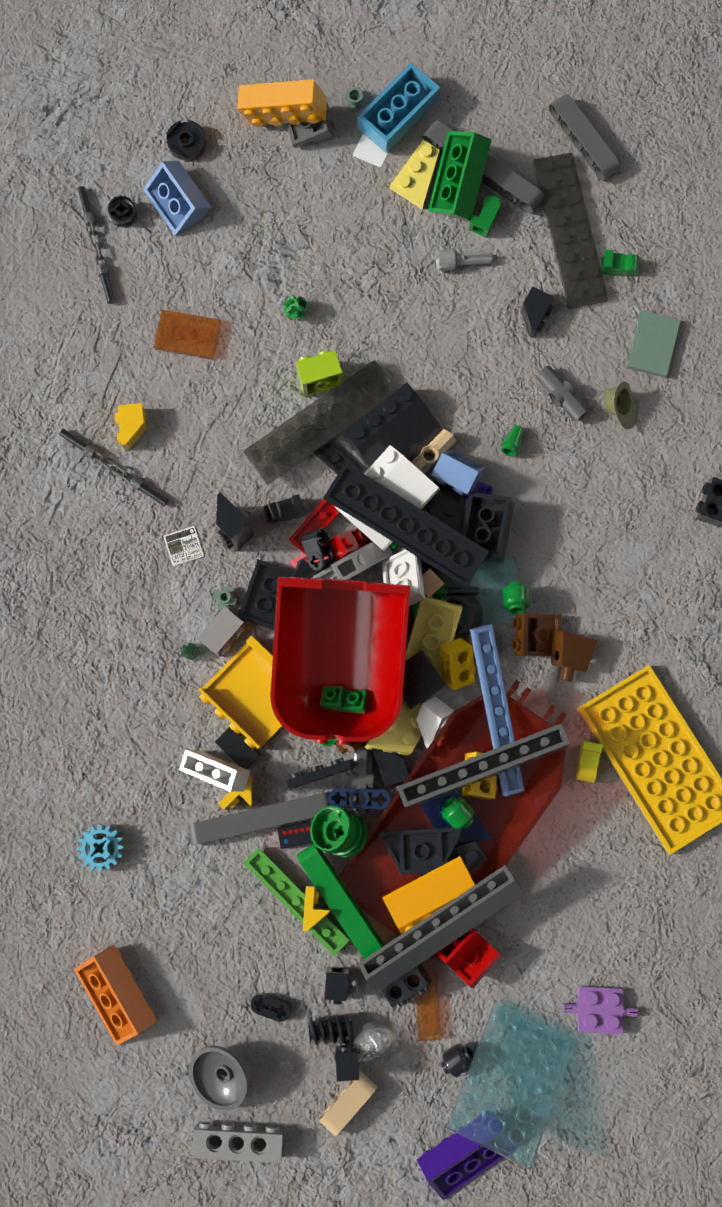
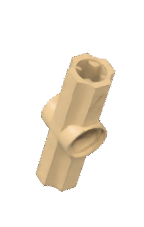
[411,429,457,475]

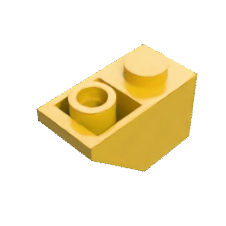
[115,403,147,450]

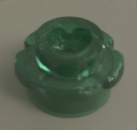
[181,643,201,661]

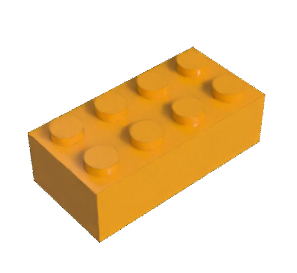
[237,79,327,127]

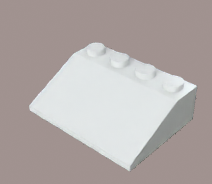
[335,445,440,551]

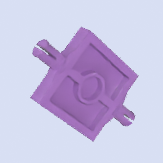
[563,986,638,1035]

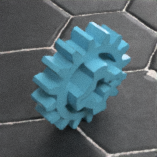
[77,824,125,872]

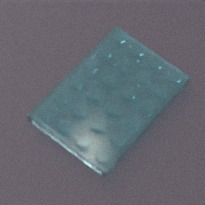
[446,1000,576,1169]

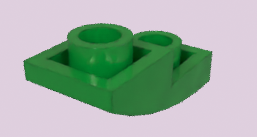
[320,686,368,713]

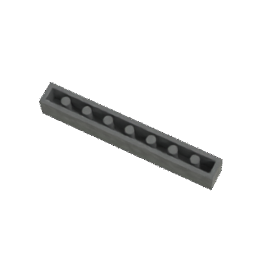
[397,724,570,810]
[358,865,524,992]

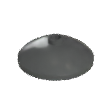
[189,1045,249,1110]

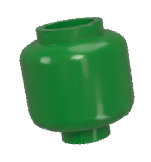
[502,581,530,614]
[442,797,474,829]

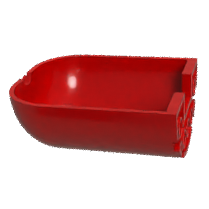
[270,577,410,745]

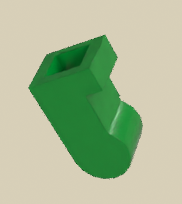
[469,196,500,238]
[600,249,640,276]

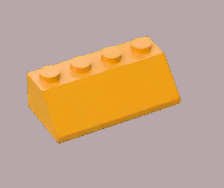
[382,856,475,934]

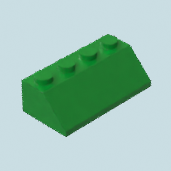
[428,131,492,220]

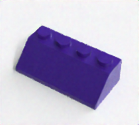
[416,1109,516,1200]

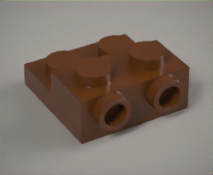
[512,614,561,656]

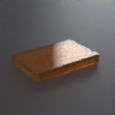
[154,310,221,360]

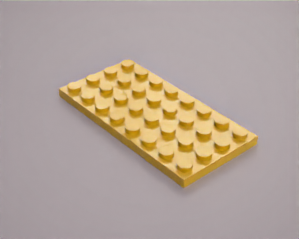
[577,665,722,855]

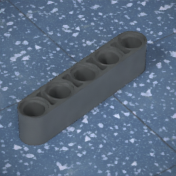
[549,94,621,181]

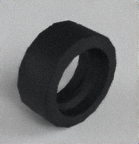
[447,595,483,635]

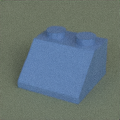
[431,450,486,495]

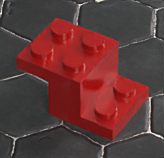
[436,928,502,989]

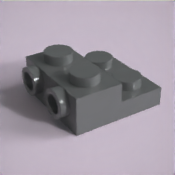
[287,103,335,148]

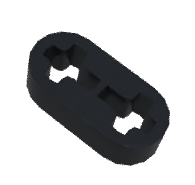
[250,993,291,1022]

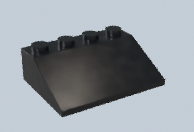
[344,382,442,468]

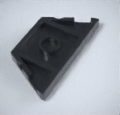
[379,827,462,875]

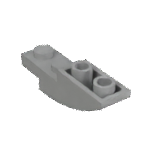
[312,542,393,580]

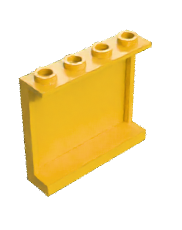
[198,636,282,750]

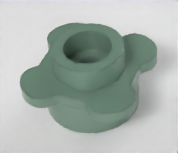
[344,88,366,109]
[213,586,237,610]

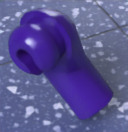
[462,482,493,499]

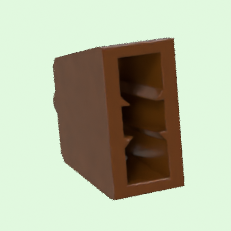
[551,631,597,682]

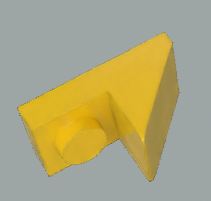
[218,774,253,810]
[303,885,331,931]

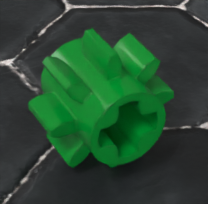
[283,295,308,322]

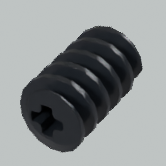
[308,1014,354,1046]

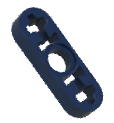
[328,788,391,809]

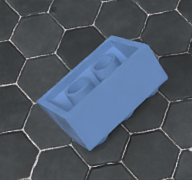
[143,161,211,236]

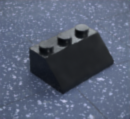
[216,492,254,551]

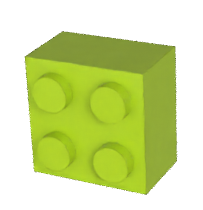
[296,350,343,397]

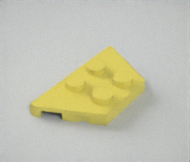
[365,699,422,755]

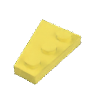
[390,140,440,210]

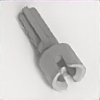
[436,250,493,271]

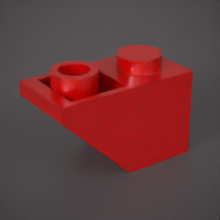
[328,528,372,562]

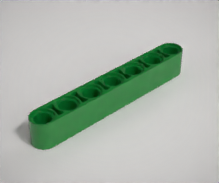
[297,843,385,959]

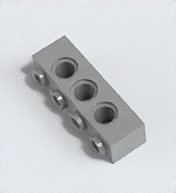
[192,1122,284,1163]

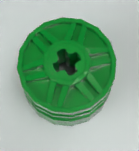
[310,806,368,858]

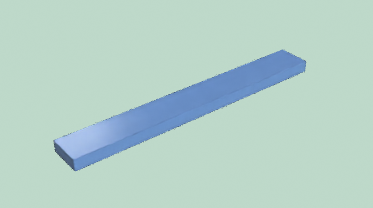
[470,624,525,797]

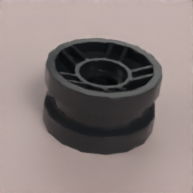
[108,195,137,228]

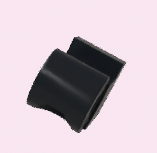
[264,494,305,524]

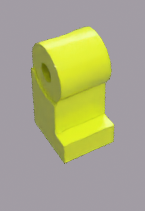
[576,741,603,783]

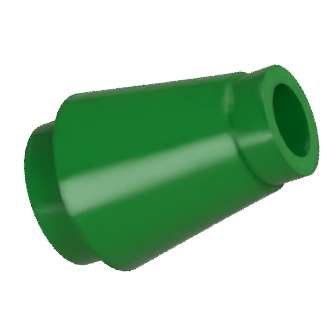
[501,425,525,457]

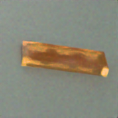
[415,972,440,1041]

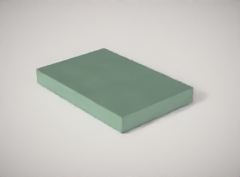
[626,310,680,378]

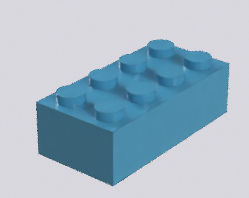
[358,63,440,153]

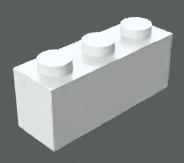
[179,750,250,792]

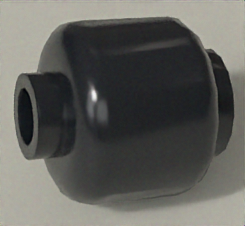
[441,1043,475,1078]

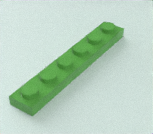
[243,847,349,956]

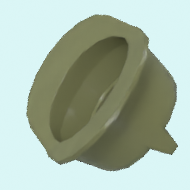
[604,382,637,430]

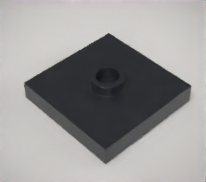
[403,650,446,709]

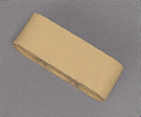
[318,1071,377,1136]

